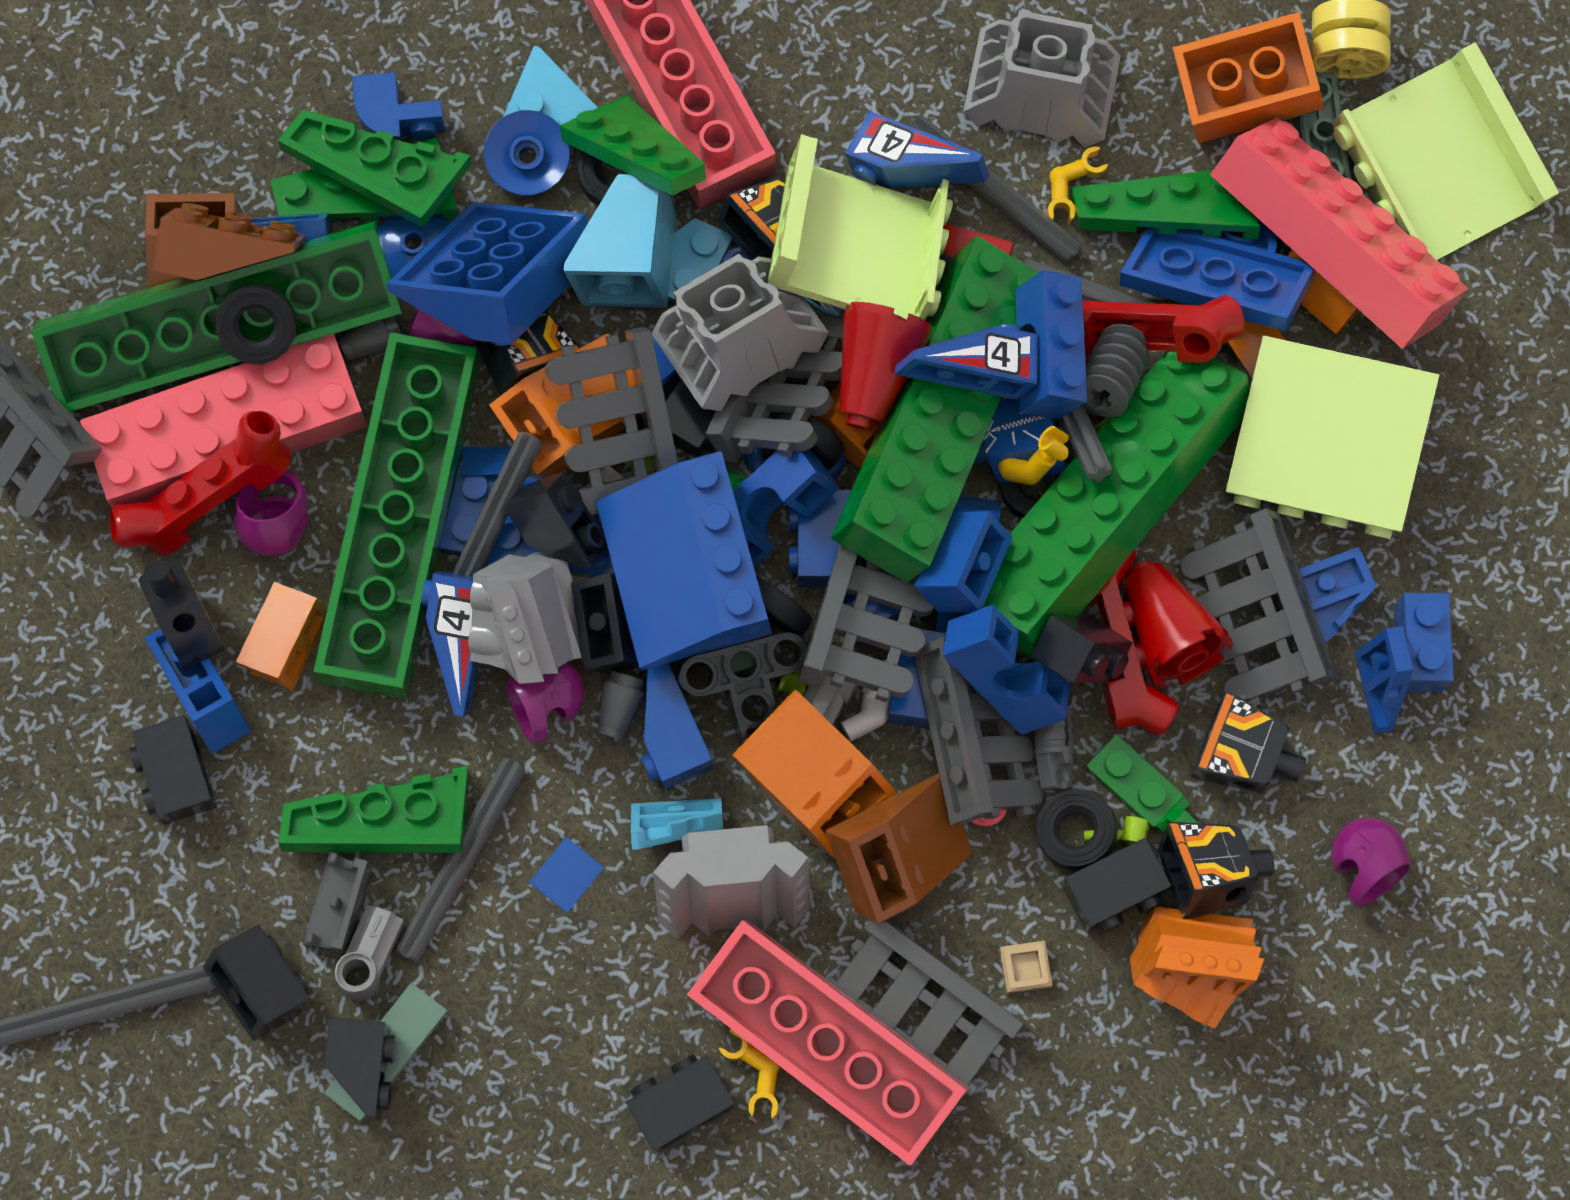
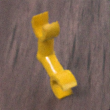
[1046,146,1109,225]
[719,1029,780,1119]

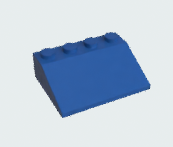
[386,202,588,346]
[596,451,772,670]

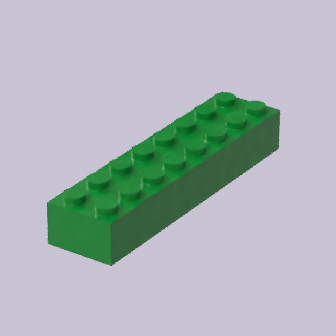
[31,221,403,412]
[830,235,1038,583]
[313,332,481,700]
[966,351,1250,661]

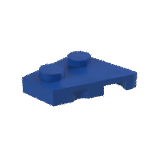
[1299,547,1377,643]
[1354,626,1414,734]

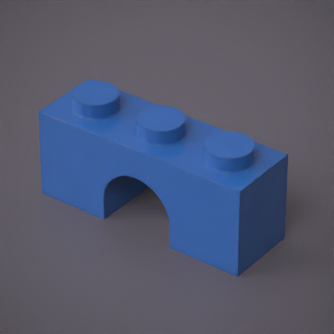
[1015,270,1087,420]
[733,449,839,567]
[943,604,1070,735]

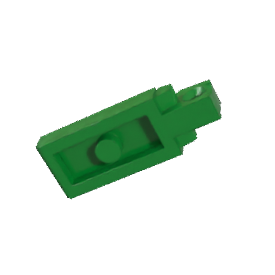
[1085,734,1198,834]

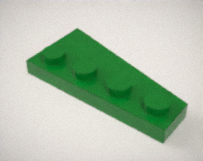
[560,95,706,196]
[278,110,472,228]
[270,137,458,223]
[1071,170,1260,239]
[278,765,470,853]

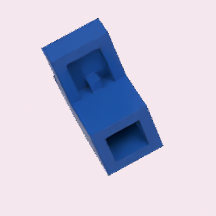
[352,72,446,141]

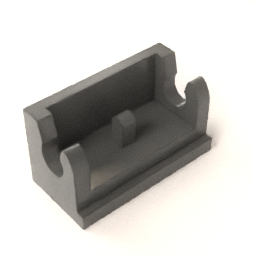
[303,853,373,955]

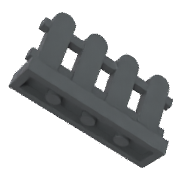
[705,310,845,462]
[545,327,678,522]
[0,337,102,518]
[1181,508,1339,708]
[798,544,934,702]
[915,636,1044,825]
[827,920,1024,1096]

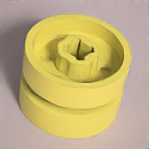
[1311,0,1391,79]

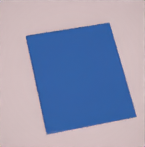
[461,446,512,476]
[529,837,604,913]

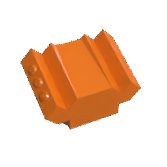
[1130,907,1265,1029]

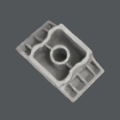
[963,10,1121,148]
[651,254,829,411]
[468,552,582,684]
[653,825,811,939]

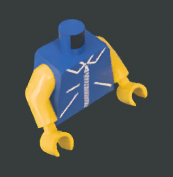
[972,397,1069,486]

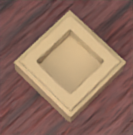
[999,940,1053,994]

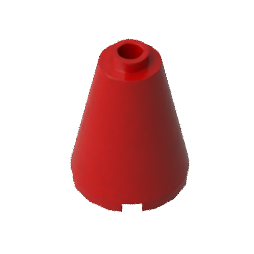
[839,301,933,432]
[1124,561,1233,688]

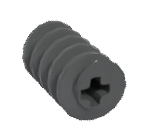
[1083,324,1149,417]

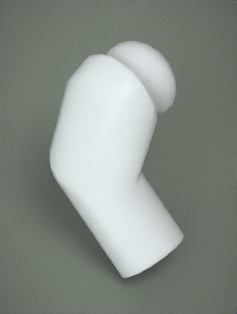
[840,687,891,742]

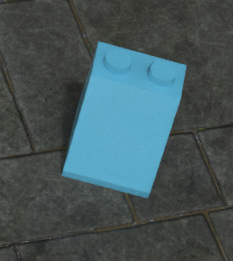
[564,174,677,308]

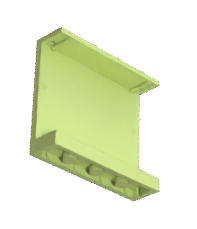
[1332,42,1559,260]
[768,134,953,320]
[1226,336,1440,539]

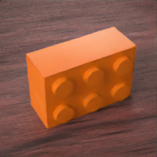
[1173,12,1324,144]

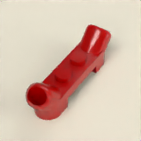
[1082,295,1245,363]
[109,411,291,556]
[1087,549,1180,736]

